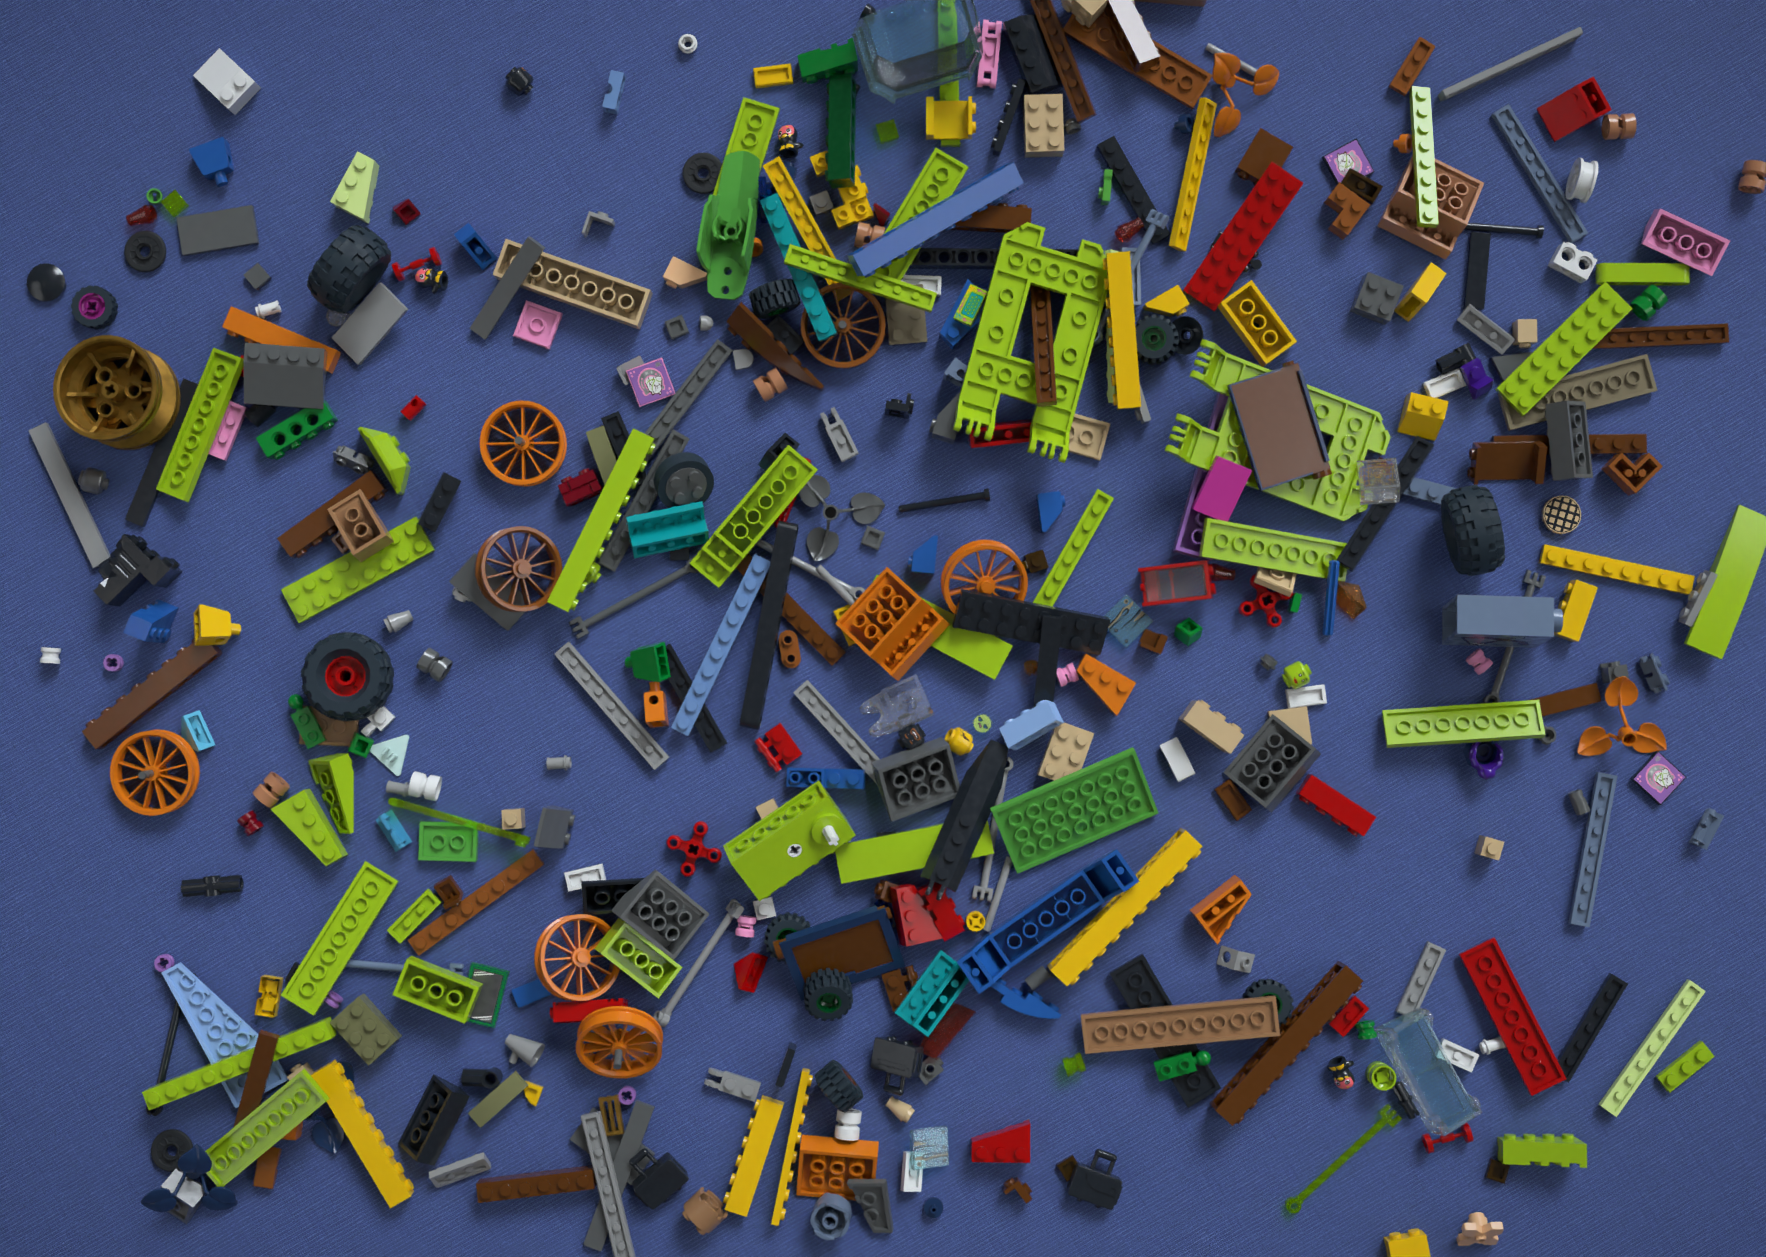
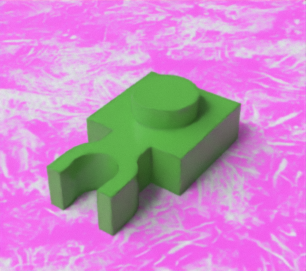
[1098,169,1113,205]

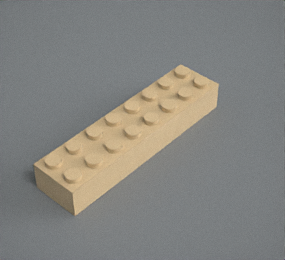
[493,239,653,330]

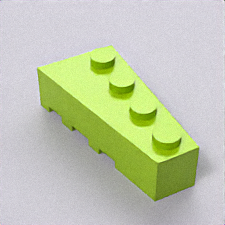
[271,789,348,866]

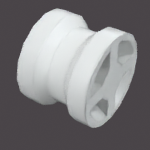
[40,647,61,664]

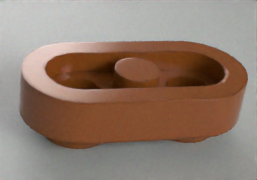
[779,630,801,668]

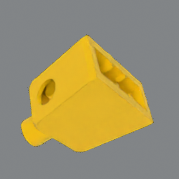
[193,604,241,646]

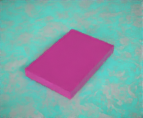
[1191,455,1252,522]

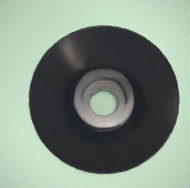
[1172,316,1203,355]

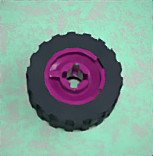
[71,285,118,330]

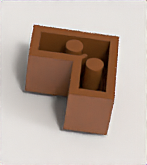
[1324,182,1370,240]
[1601,453,1663,496]

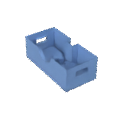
[602,70,626,115]

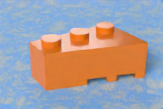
[1076,654,1136,716]
[1190,875,1252,945]

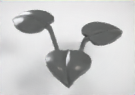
[799,475,885,561]

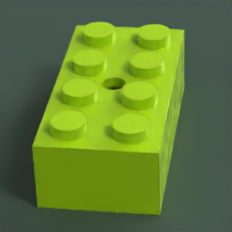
[595,918,683,999]
[392,956,483,1024]

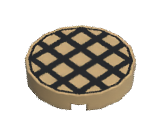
[1541,496,1581,534]

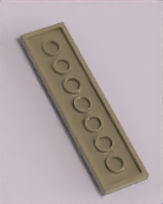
[1498,354,1658,431]

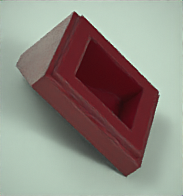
[393,198,421,225]
[873,203,890,227]

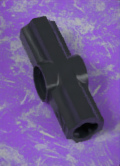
[181,875,244,897]

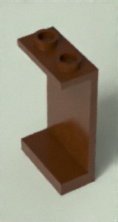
[1467,441,1547,485]

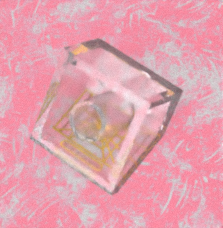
[1357,458,1400,505]

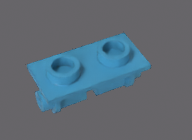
[376,809,412,852]

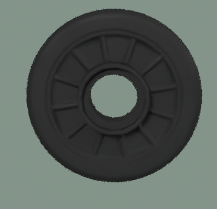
[682,153,722,194]
[124,231,166,272]
[151,1129,193,1172]

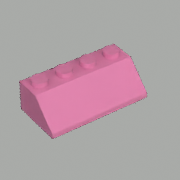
[1641,209,1730,276]

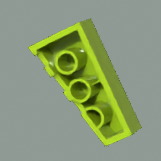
[1497,1133,1587,1168]

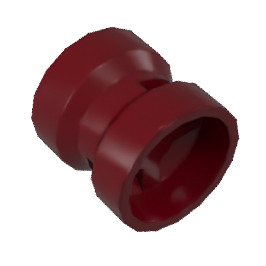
[237,810,264,837]

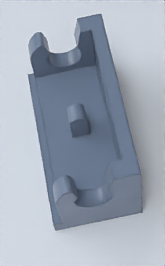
[943,358,967,386]

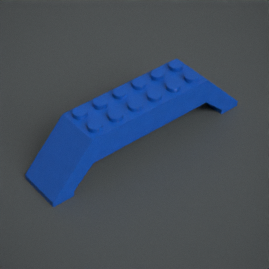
[956,849,1139,994]

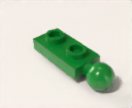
[288,694,327,749]
[1154,1050,1211,1082]

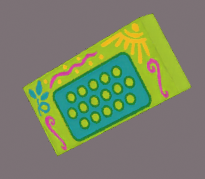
[953,284,988,327]

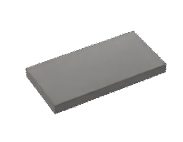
[332,283,409,365]

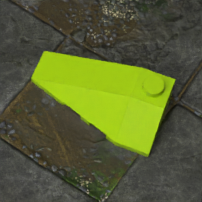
[308,753,354,834]

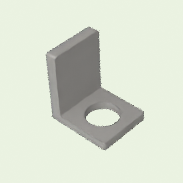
[582,211,616,237]
[616,355,644,386]
[1217,946,1255,973]

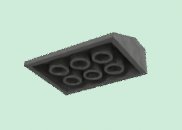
[244,343,327,409]
[1223,714,1321,813]
[871,737,960,822]
[611,869,709,960]

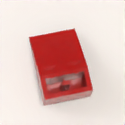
[1537,76,1612,142]

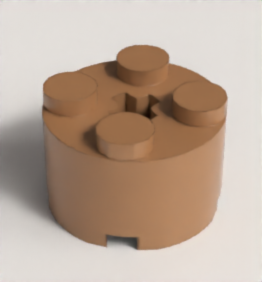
[682,1187,728,1235]

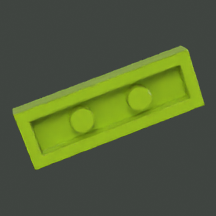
[387,888,442,944]
[1655,1040,1715,1093]

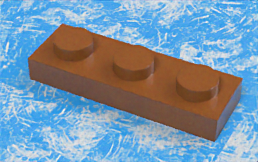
[1388,37,1436,96]

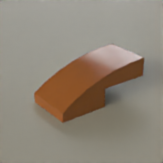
[253,1147,282,1189]

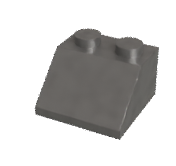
[160,1169,206,1224]

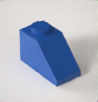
[454,223,497,270]
[1036,491,1065,533]
[908,535,938,575]

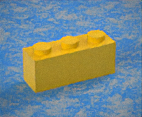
[1554,580,1598,642]

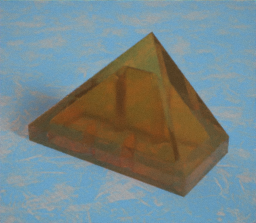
[1336,581,1367,619]

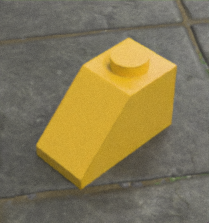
[1143,285,1189,317]

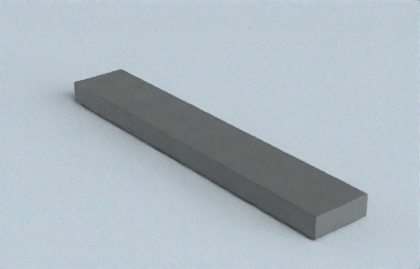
[469,236,546,340]

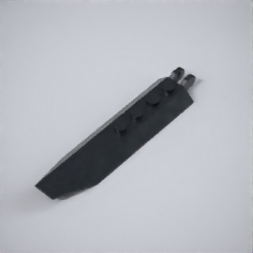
[920,739,1009,901]

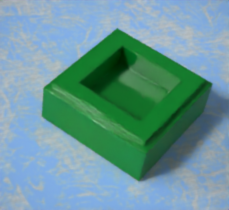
[1287,592,1302,613]

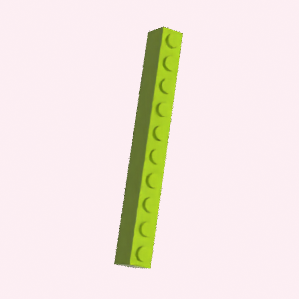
[547,428,656,613]
[142,1017,337,1110]

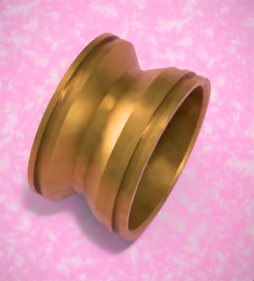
[53,335,181,450]

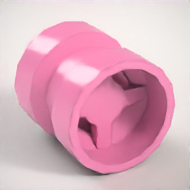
[1465,648,1493,675]
[1056,663,1079,687]
[735,915,757,937]

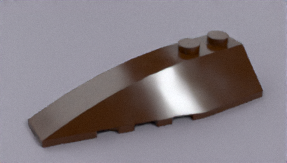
[726,302,824,391]

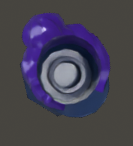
[1463,741,1503,780]

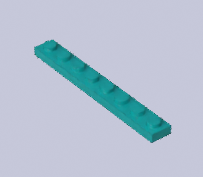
[760,193,838,342]

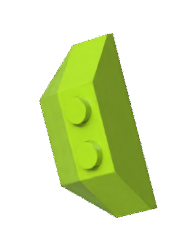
[357,427,411,495]

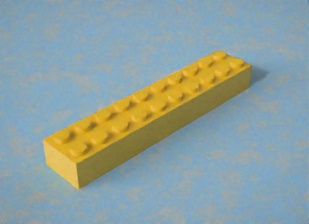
[1047,828,1203,986]

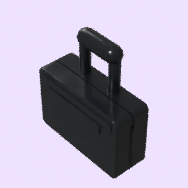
[870,1036,924,1096]
[629,1148,689,1210]
[1066,1149,1123,1210]

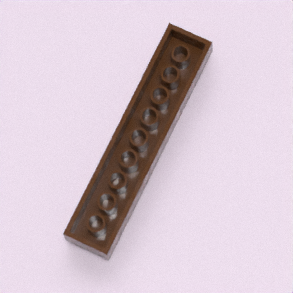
[1210,961,1363,1126]

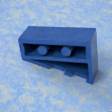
[939,279,985,350]
[123,599,179,643]

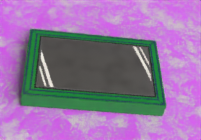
[467,962,510,1028]

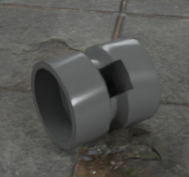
[416,647,453,682]

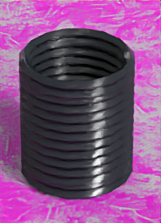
[244,404,276,427]

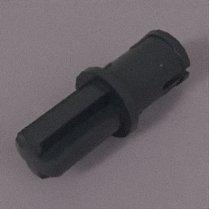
[1392,1081,1420,1119]

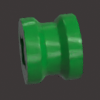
[1355,1020,1377,1040]

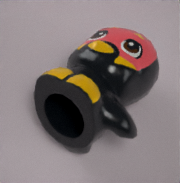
[778,125,804,158]
[415,268,448,294]
[1327,1056,1355,1089]

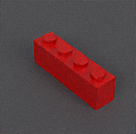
[968,419,1032,448]
[1296,774,1376,837]

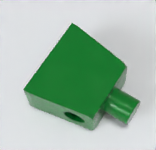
[625,642,671,682]

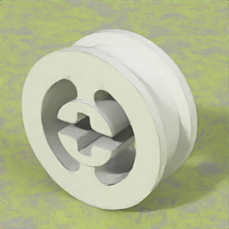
[1565,158,1598,203]

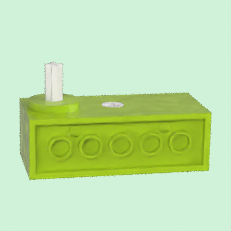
[723,780,856,901]

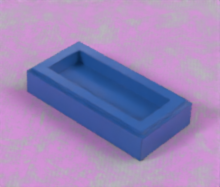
[511,979,552,1008]

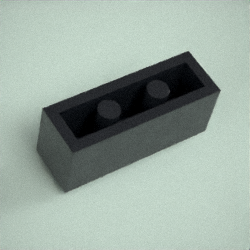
[417,472,461,532]

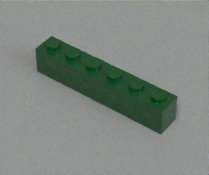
[825,73,856,189]

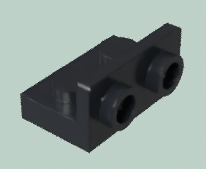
[885,393,914,419]

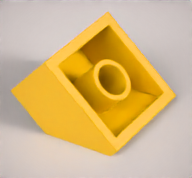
[1397,392,1449,441]

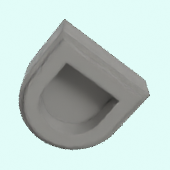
[733,349,754,370]

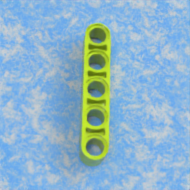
[1595,263,1690,286]

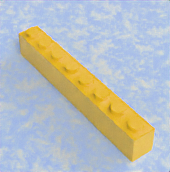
[1103,251,1141,410]
[311,1060,414,1208]

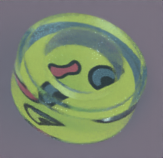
[973,714,992,733]

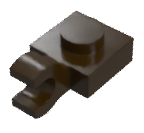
[1013,549,1049,574]

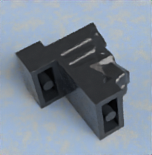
[93,534,183,607]

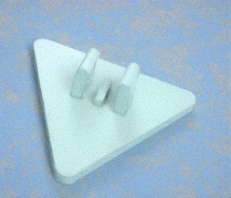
[370,735,409,776]

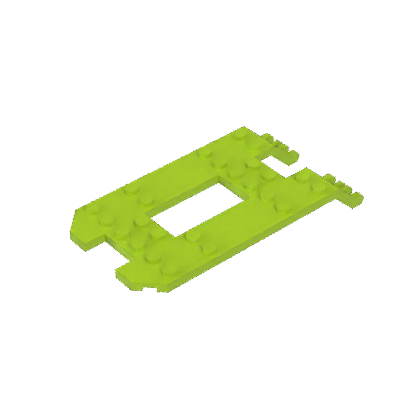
[953,222,1108,463]
[1164,339,1391,521]

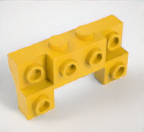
[810,150,874,230]

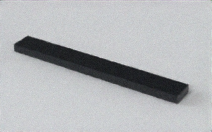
[125,378,198,527]
[1337,436,1434,572]

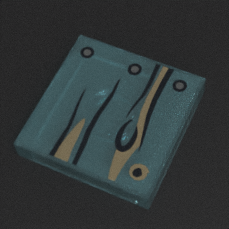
[1104,594,1153,648]
[910,1125,949,1170]

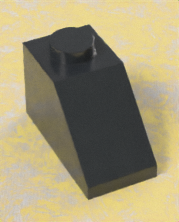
[758,433,800,471]

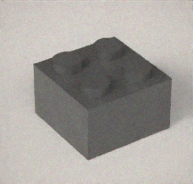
[1350,272,1404,325]

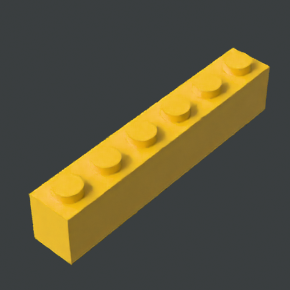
[723,1095,784,1217]

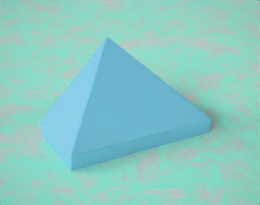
[181,710,215,752]

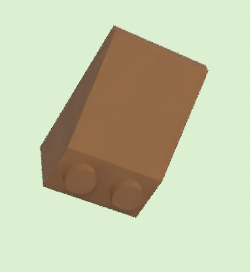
[327,489,394,562]

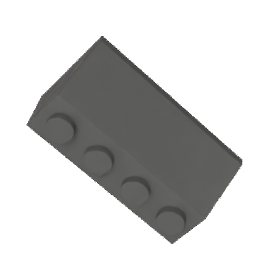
[1545,401,1593,481]

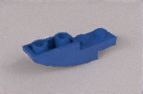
[786,767,865,789]
[991,978,1061,1019]

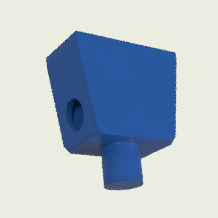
[189,137,234,187]

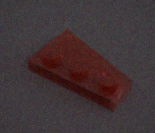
[920,1002,977,1059]

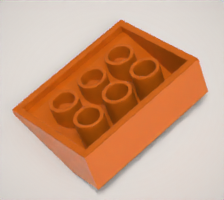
[796,1135,879,1201]

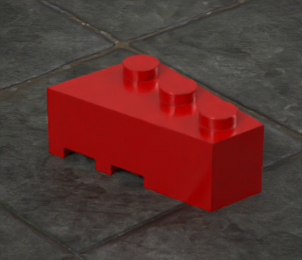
[917,882,966,942]
[889,884,942,947]
[971,1119,1031,1163]

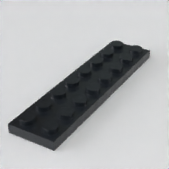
[952,589,1110,655]
[1109,953,1221,1108]

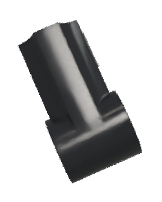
[1435,343,1476,375]
[461,1067,503,1089]

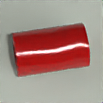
[400,395,427,421]

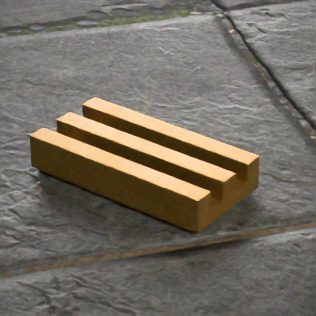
[598,1094,625,1136]

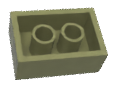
[330,993,402,1066]

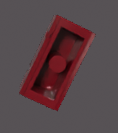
[558,468,603,507]

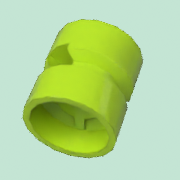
[1366,1061,1396,1091]

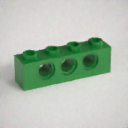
[256,400,338,460]

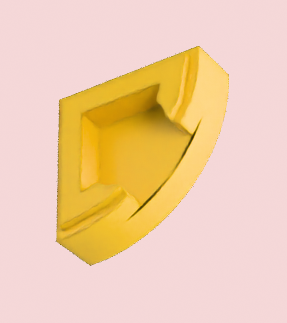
[524,1081,544,1106]

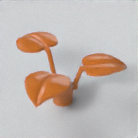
[1212,53,1279,137]
[1577,676,1667,756]

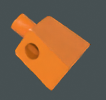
[644,682,669,728]

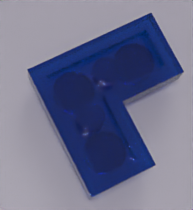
[758,176,772,223]

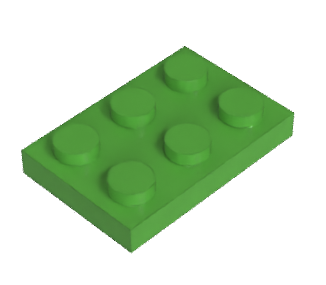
[418,821,479,862]

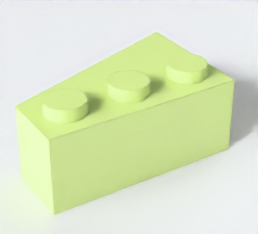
[330,151,379,224]

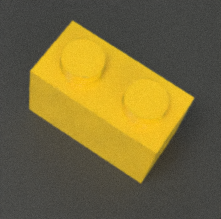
[1384,1228,1431,1257]

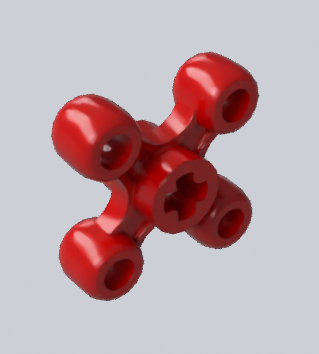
[1238,574,1293,628]
[666,821,722,877]

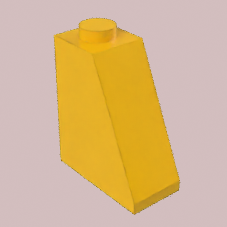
[1394,262,1447,322]

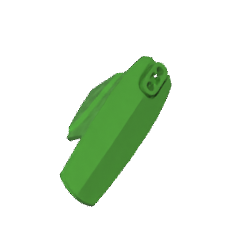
[696,151,760,300]

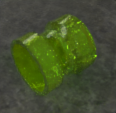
[1062,1052,1086,1077]

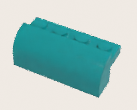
[626,501,709,558]
[894,950,969,1037]

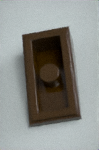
[1341,168,1383,204]

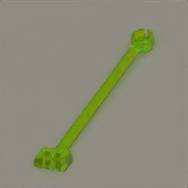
[388,798,531,848]
[1285,1104,1402,1214]

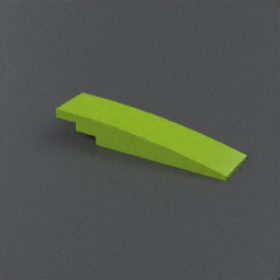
[690,445,818,588]
[1684,505,1766,659]
[873,575,1013,680]
[835,820,994,884]

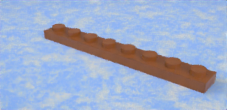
[408,849,545,956]

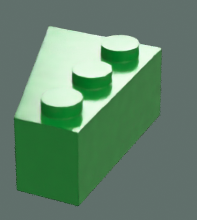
[797,38,858,84]

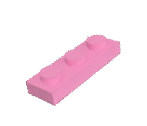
[208,401,248,461]

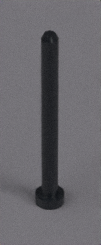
[1464,223,1544,239]
[899,488,990,513]

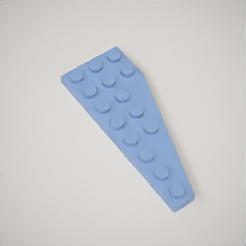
[162,962,288,1108]

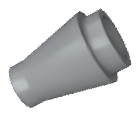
[383,610,414,633]

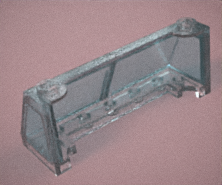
[1374,1008,1482,1136]

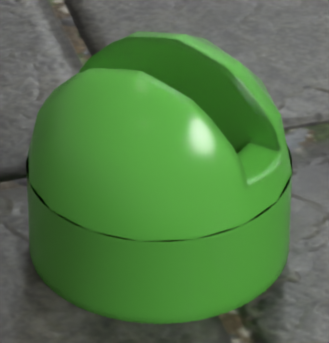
[146,188,163,205]

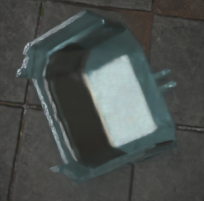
[852,0,983,104]

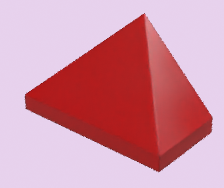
[734,952,768,993]

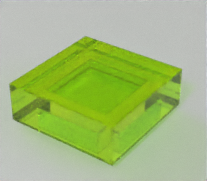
[876,119,899,144]
[161,190,189,217]

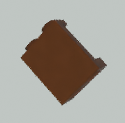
[1235,128,1293,186]

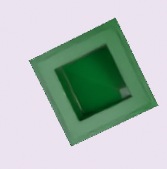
[1174,617,1203,646]
[348,732,374,758]

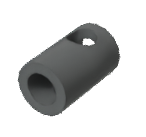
[1568,789,1590,815]
[1024,965,1051,991]

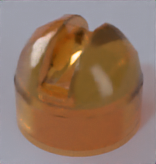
[1024,660,1038,676]

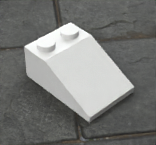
[193,48,261,115]

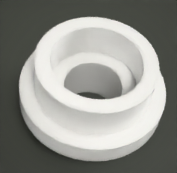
[678,34,697,54]

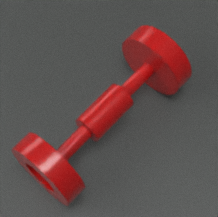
[392,247,442,282]
[1422,1122,1473,1154]

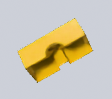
[255,975,284,1018]

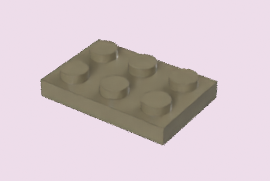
[886,284,927,345]

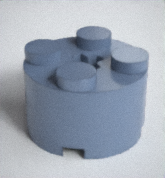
[810,1193,852,1240]

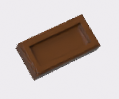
[1214,778,1252,821]

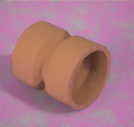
[1602,113,1637,140]
[1738,160,1766,194]
[854,222,886,248]
[753,367,788,402]
[253,772,290,808]

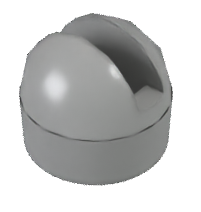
[699,315,713,331]

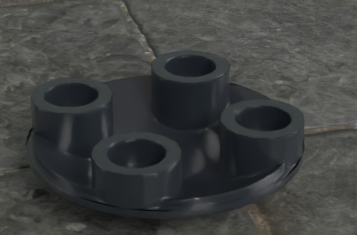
[27,263,67,302]

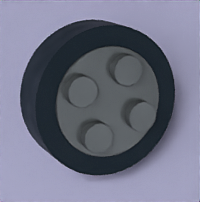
[654,452,714,508]

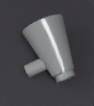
[505,1034,545,1067]

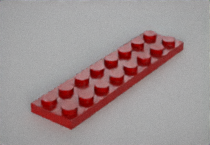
[1183,162,1303,312]
[1459,937,1567,1096]

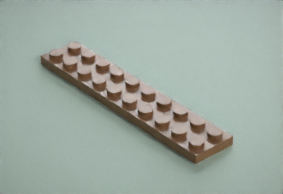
[1081,996,1280,1054]

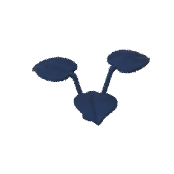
[266,1061,355,1154]
[141,1144,238,1212]

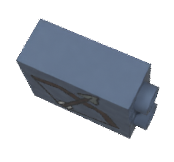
[1442,595,1563,648]

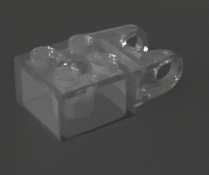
[859,674,935,737]

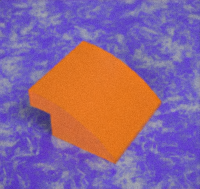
[835,567,950,681]

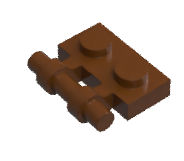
[881,965,918,1012]

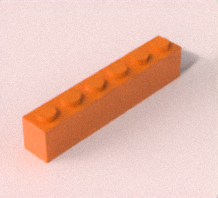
[222,306,341,374]

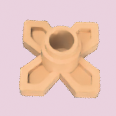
[1457,1212,1504,1246]

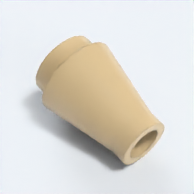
[885,1096,915,1123]

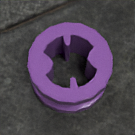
[103,654,124,671]
[154,954,175,972]
[324,991,343,1008]
[619,1086,636,1105]

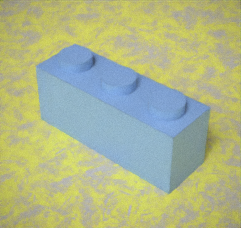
[999,700,1064,750]

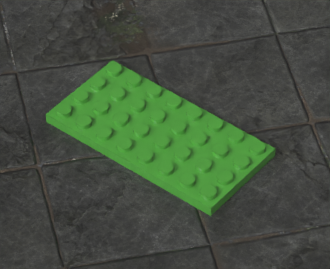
[990,747,1159,874]

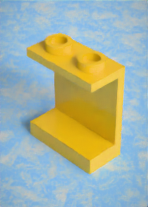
[926,96,976,140]

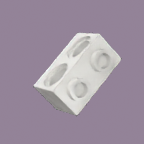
[1548,242,1597,283]

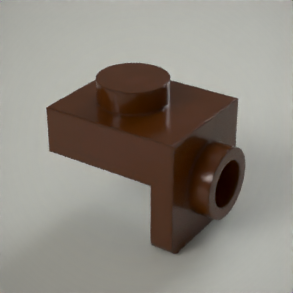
[434,875,463,910]
[874,880,899,903]
[1002,1176,1033,1204]

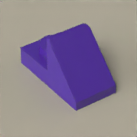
[1460,358,1494,400]

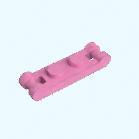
[977,19,1002,89]

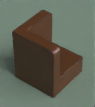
[1138,629,1168,655]

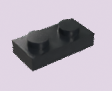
[766,315,805,355]

